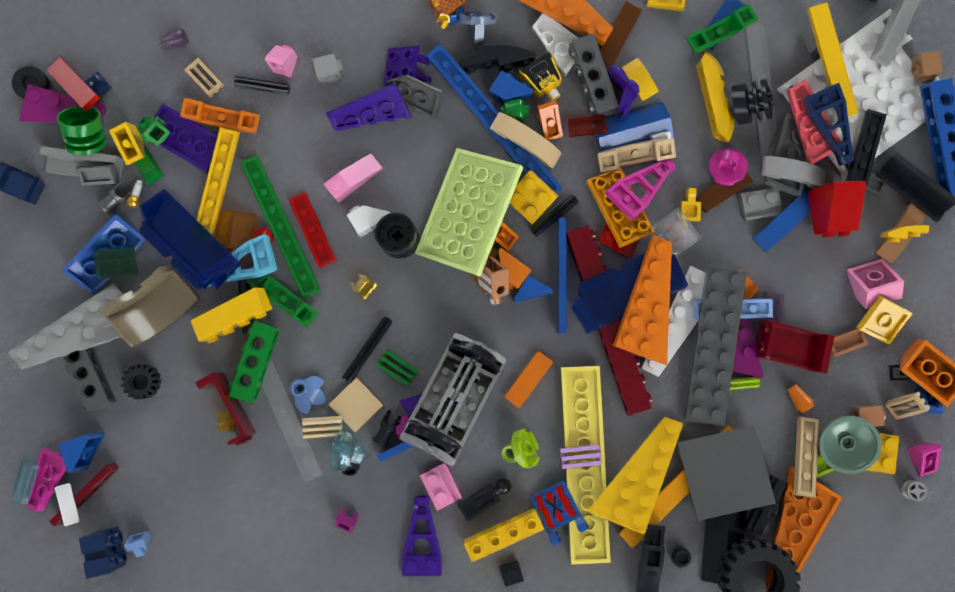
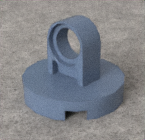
[459,11,497,44]

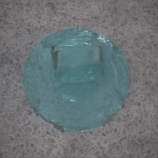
[330,431,368,472]

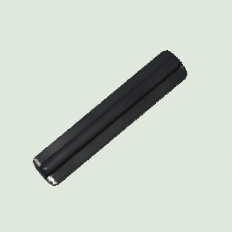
[234,76,290,95]
[531,195,578,237]

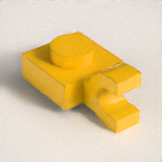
[680,188,701,222]

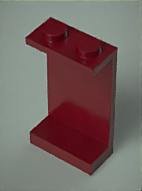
[195,372,256,446]

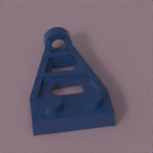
[801,83,854,166]

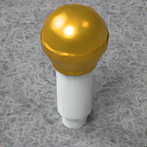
[126,180,142,209]

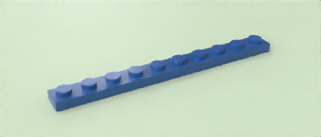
[426,44,562,194]

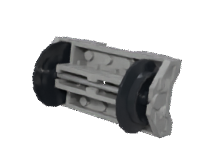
[399,333,507,466]

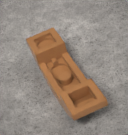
[874,201,926,264]

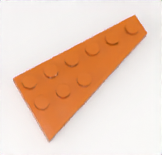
[613,236,672,366]

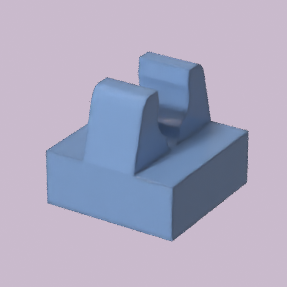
[124,530,151,557]

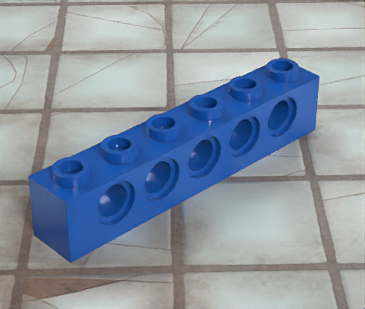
[919,78,955,195]

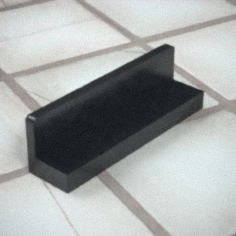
[876,152,955,222]

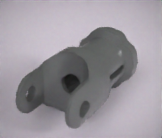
[97,180,132,215]

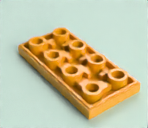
[586,167,655,248]

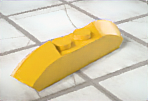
[696,51,734,142]

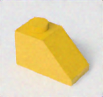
[109,122,145,165]

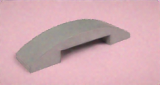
[762,156,826,189]

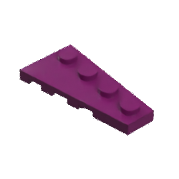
[19,84,107,123]

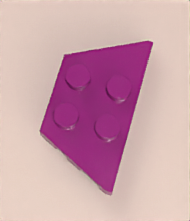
[733,318,764,378]

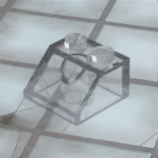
[652,207,702,257]

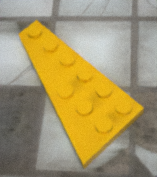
[588,417,683,535]

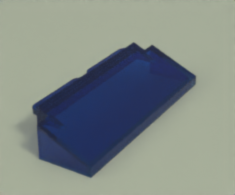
[139,189,240,290]
[572,253,688,334]

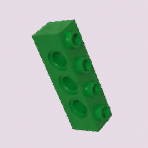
[228,321,280,403]

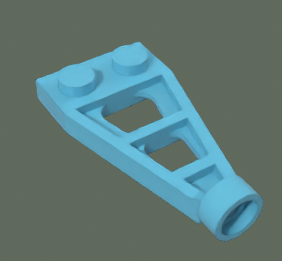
[200,234,278,288]

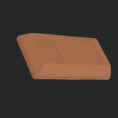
[831,328,869,358]

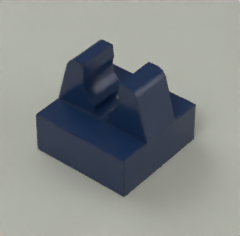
[85,71,112,97]

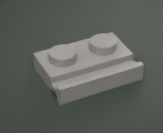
[739,188,782,221]

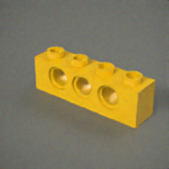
[464,507,544,562]

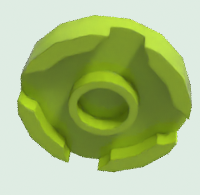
[501,428,540,469]

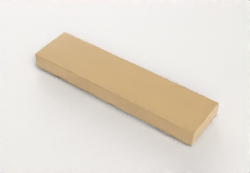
[793,416,819,498]

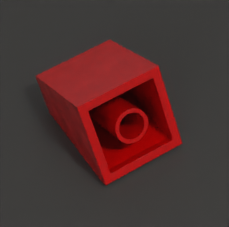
[808,181,866,238]

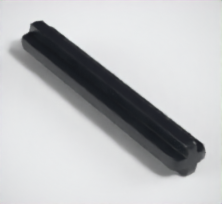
[342,316,392,383]

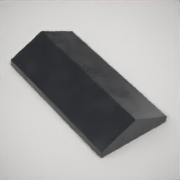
[701,510,746,584]

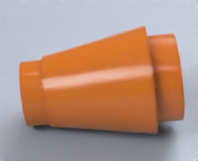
[787,384,815,414]

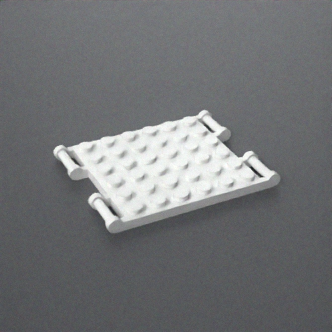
[777,8,942,180]

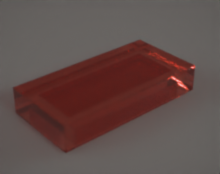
[568,115,607,137]

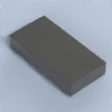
[77,163,119,186]

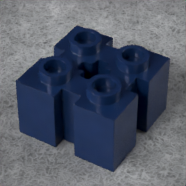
[0,162,45,205]
[79,526,127,579]

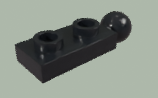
[457,479,511,522]

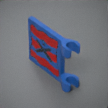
[530,480,588,546]

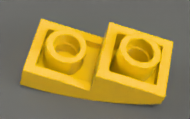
[622,58,659,101]
[880,225,930,243]

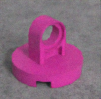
[708,149,748,186]

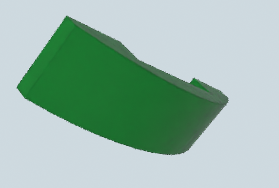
[685,4,758,54]
[246,274,319,328]

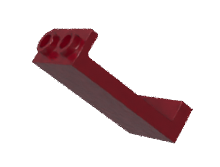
[755,319,835,374]

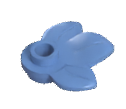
[290,376,326,414]

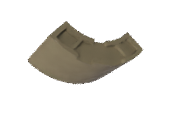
[100,265,199,347]

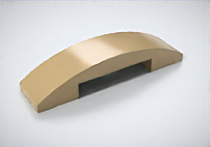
[489,112,562,169]
[597,138,676,172]

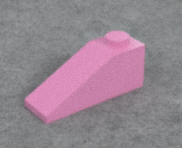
[324,154,383,203]

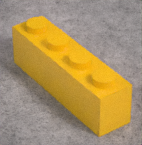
[190,288,272,343]

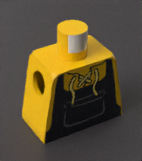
[519,52,562,101]

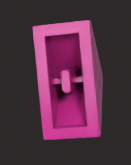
[907,442,941,477]

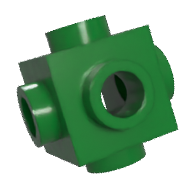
[137,114,171,146]

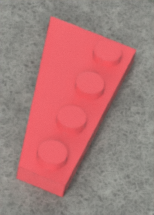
[786,80,841,164]

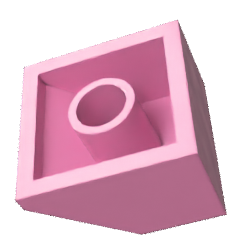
[847,258,904,309]

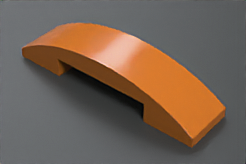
[180,98,260,134]

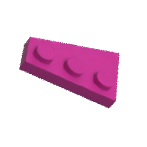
[25,448,66,511]

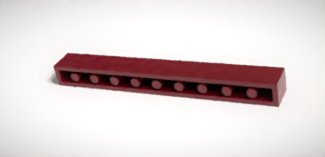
[566,225,653,416]

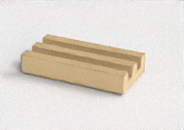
[184,58,224,98]
[885,392,930,420]
[302,416,342,439]

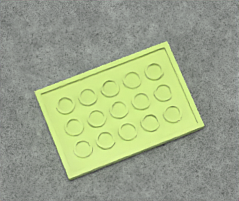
[415,148,523,277]

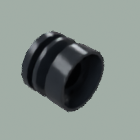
[732,78,774,125]
[375,212,420,259]

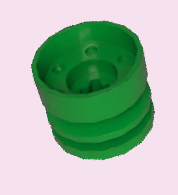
[57,106,107,155]

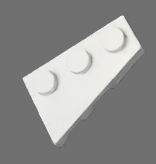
[532,13,579,76]

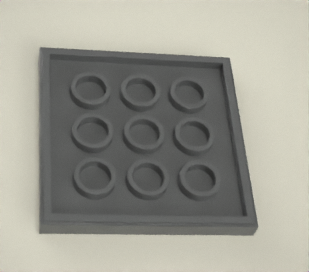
[677,425,776,521]

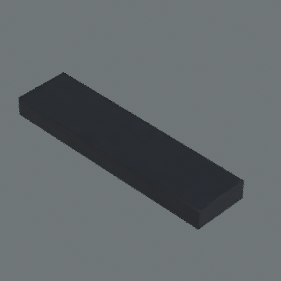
[846,109,887,187]

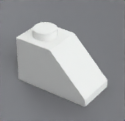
[347,205,390,237]

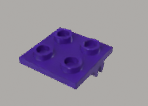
[383,45,432,85]
[608,64,640,118]

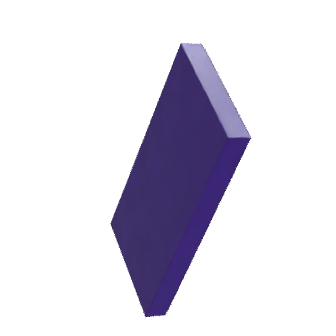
[153,103,218,173]

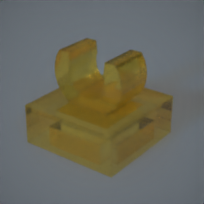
[351,274,377,300]

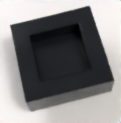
[499,560,524,587]

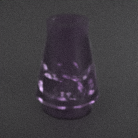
[158,29,189,50]

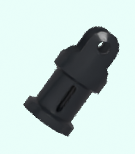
[372,410,401,447]

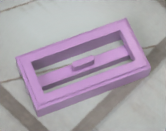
[560,444,602,469]

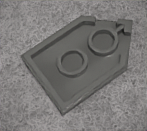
[387,75,443,118]

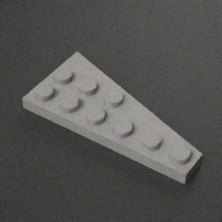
[8,283,123,370]

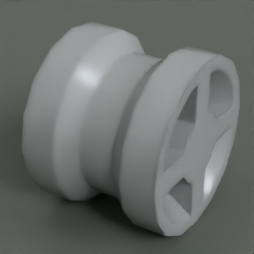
[900,480,927,501]

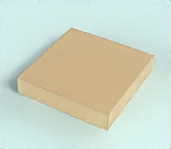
[328,378,384,432]

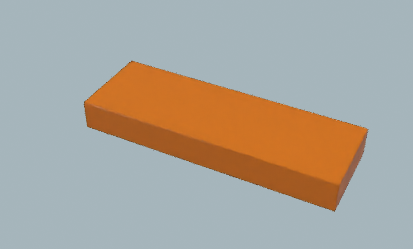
[504,351,553,408]

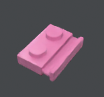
[420,463,462,511]

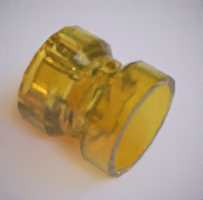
[216,411,236,431]

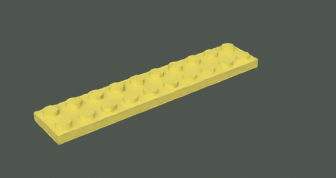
[561,366,611,565]

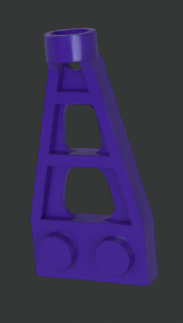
[402,495,442,576]

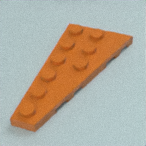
[519,0,613,46]
[765,466,843,589]

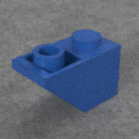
[489,71,534,104]

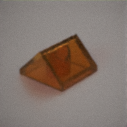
[214,210,258,251]

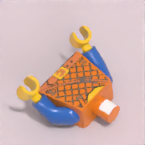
[427,0,466,29]

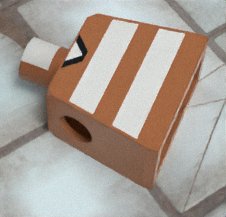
[477,255,509,305]

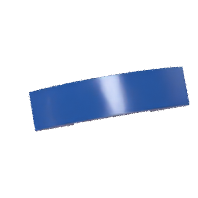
[752,187,811,252]

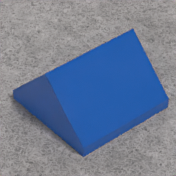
[58,432,105,473]

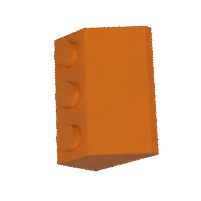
[899,339,955,407]

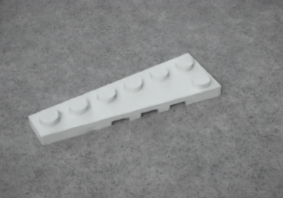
[640,266,705,377]

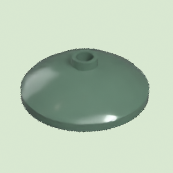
[819,416,882,474]

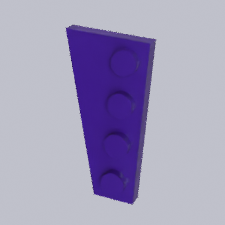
[327,82,412,131]

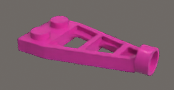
[605,159,675,221]

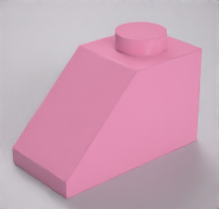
[265,45,298,77]

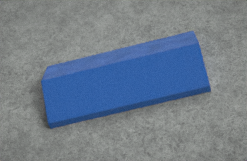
[591,103,674,152]
[61,214,147,295]

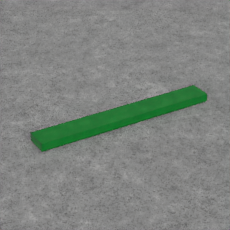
[240,155,321,299]

